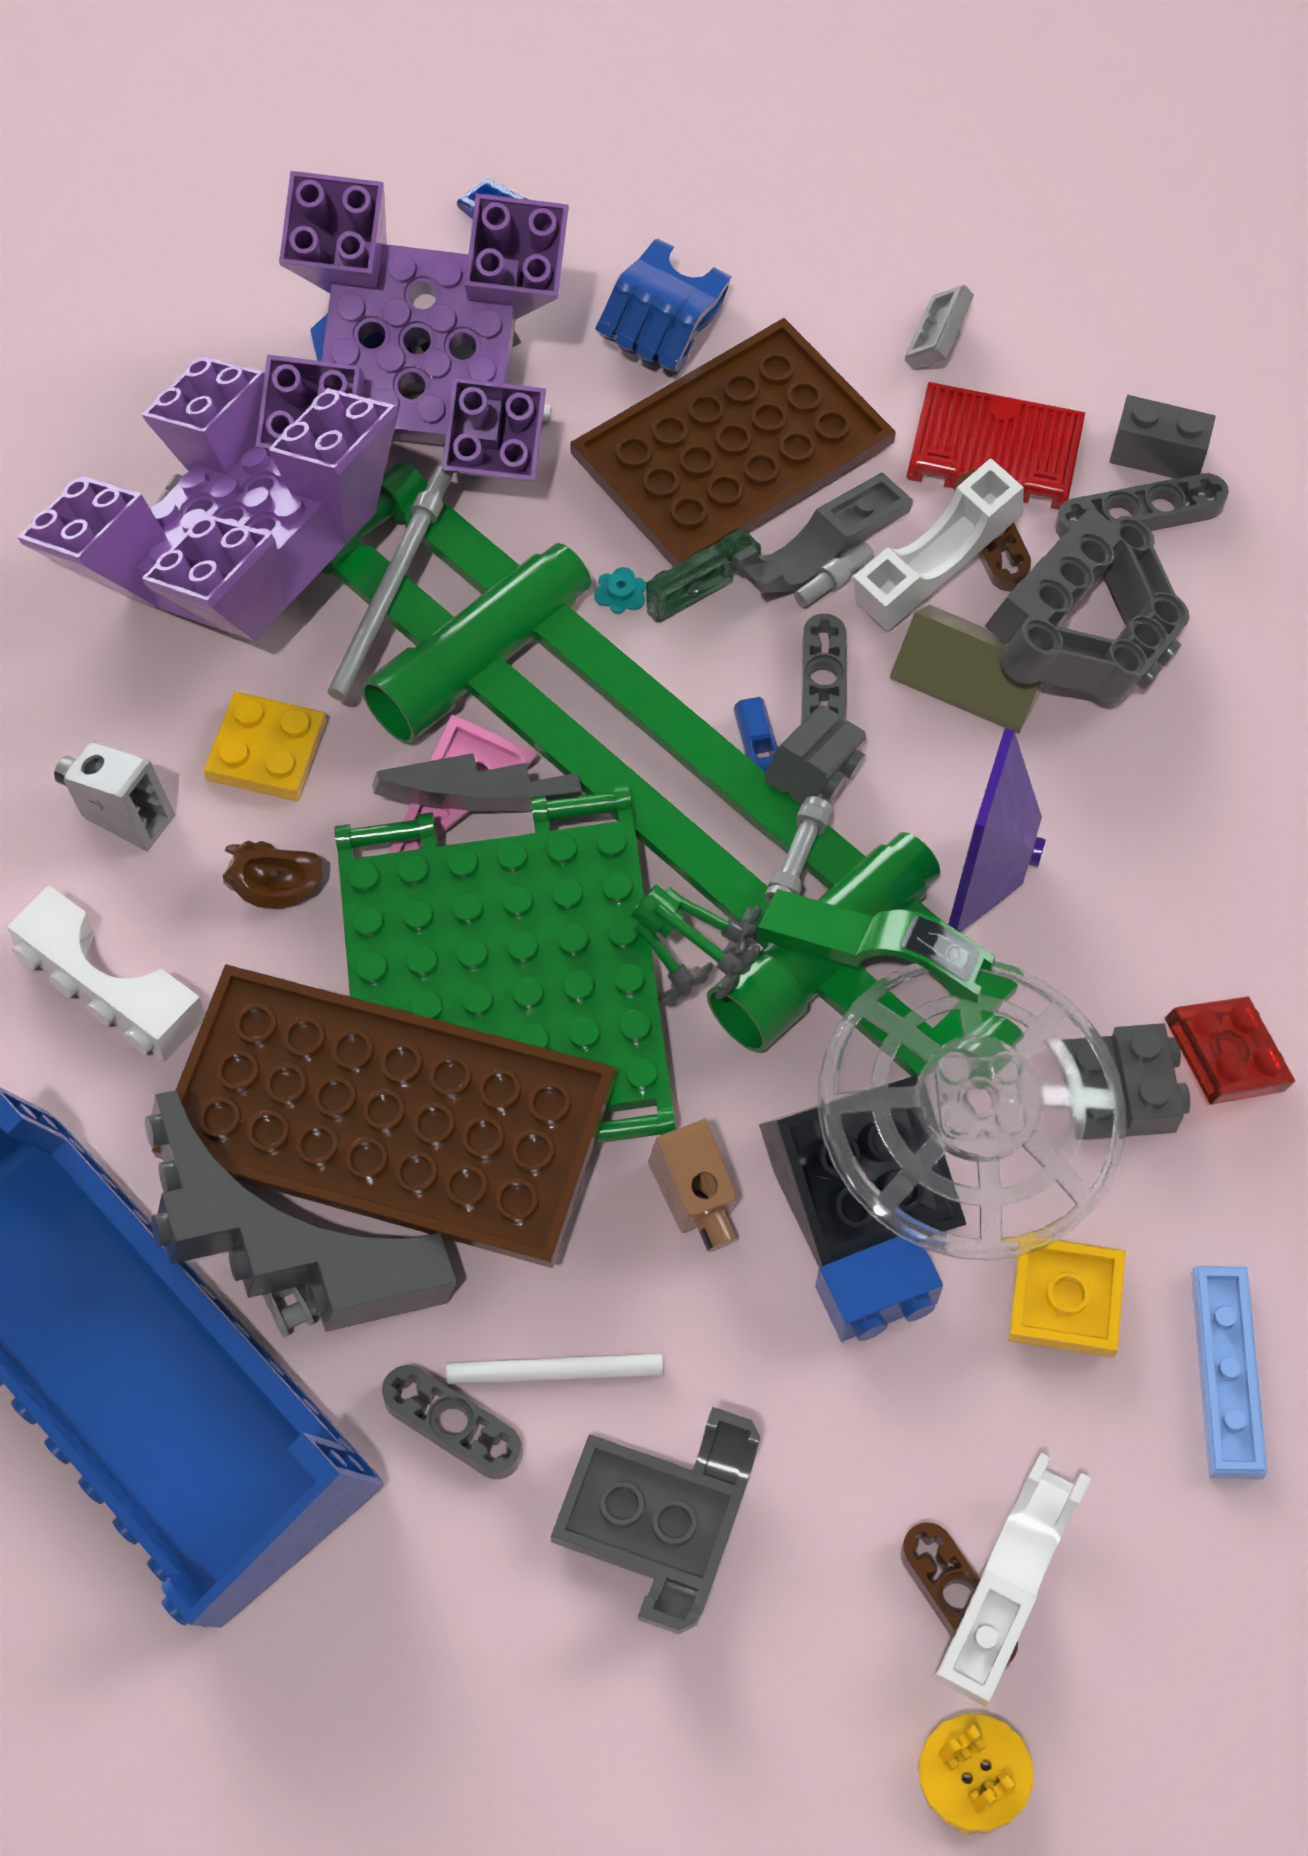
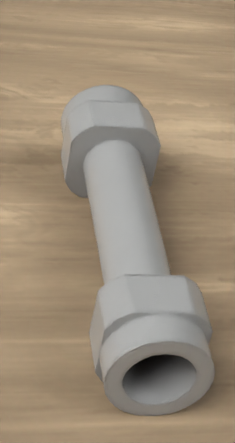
[764,796,832,904]

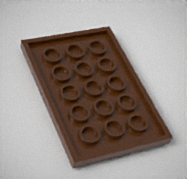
[570,318,896,573]

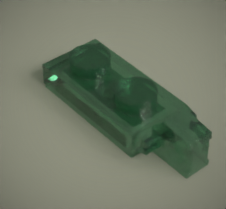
[646,529,761,623]

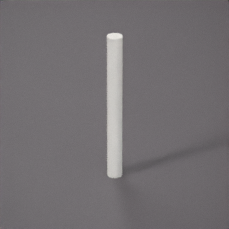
[446,1354,663,1385]

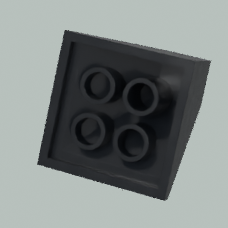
[759,1074,966,1267]

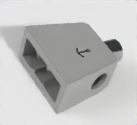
[54,742,175,851]

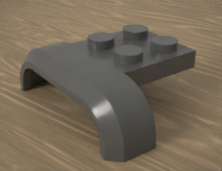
[551,1406,761,1635]

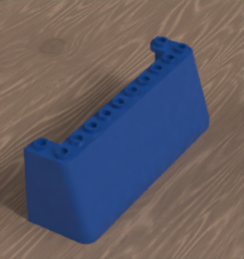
[0,1087,384,1628]

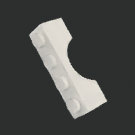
[853,458,1023,632]
[7,885,205,1062]

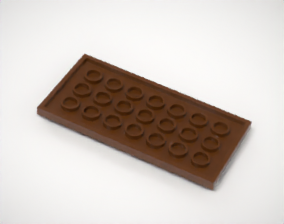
[152,964,617,1268]

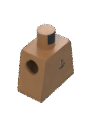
[648,1118,737,1252]

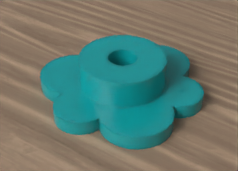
[594,567,646,614]

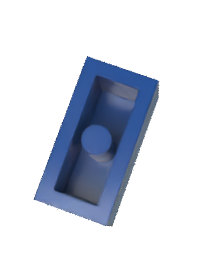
[815,1229,943,1342]

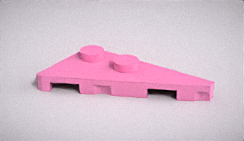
[388,714,536,853]

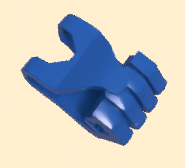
[595,239,732,374]

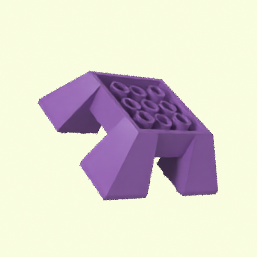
[255,171,569,482]
[17,356,399,641]

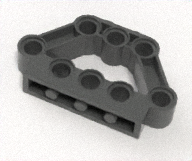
[985,506,1190,704]

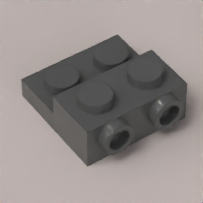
[1059,1023,1190,1141]

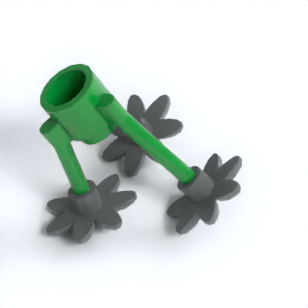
[631,884,761,1006]

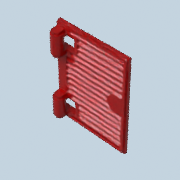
[906,382,1086,510]

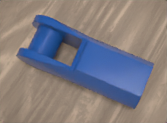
[733,697,778,772]

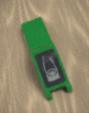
[758,889,995,1003]

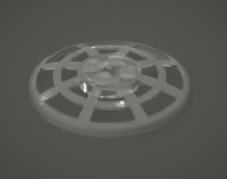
[818,961,1126,1261]

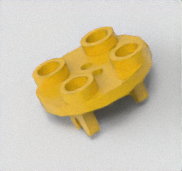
[917,1714,1034,1835]

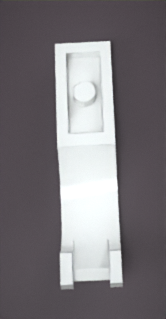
[934,1452,1091,1707]

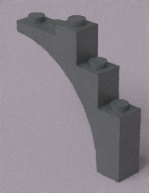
[145,1090,457,1332]

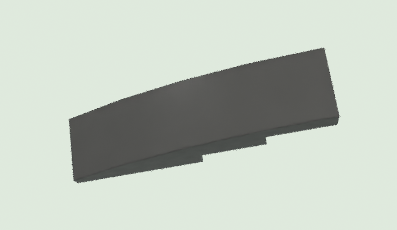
[372,753,582,811]

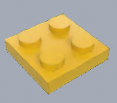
[204,691,327,802]
[1008,1235,1126,1358]

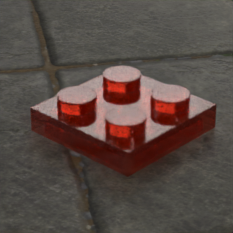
[1164,996,1296,1105]

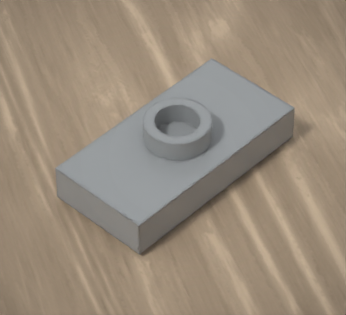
[904,285,974,370]

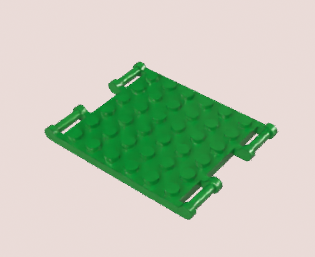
[334,785,676,1144]

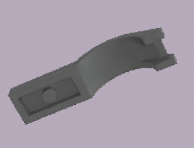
[731,472,913,593]

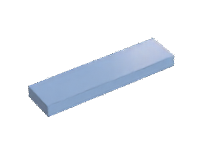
[1191,1266,1267,1479]

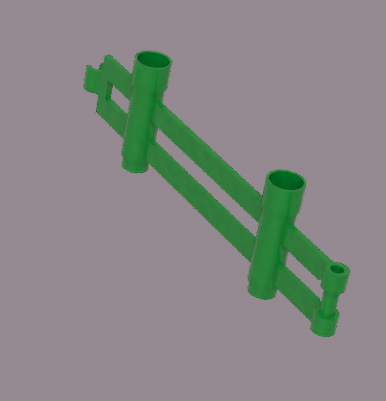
[321,461,1024,1089]

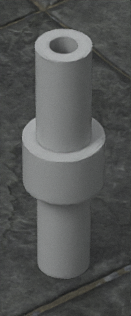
[794,542,874,607]

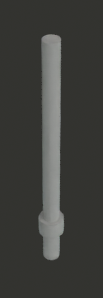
[327,466,453,700]

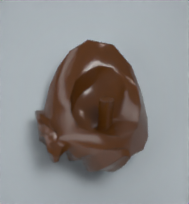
[222,840,322,908]

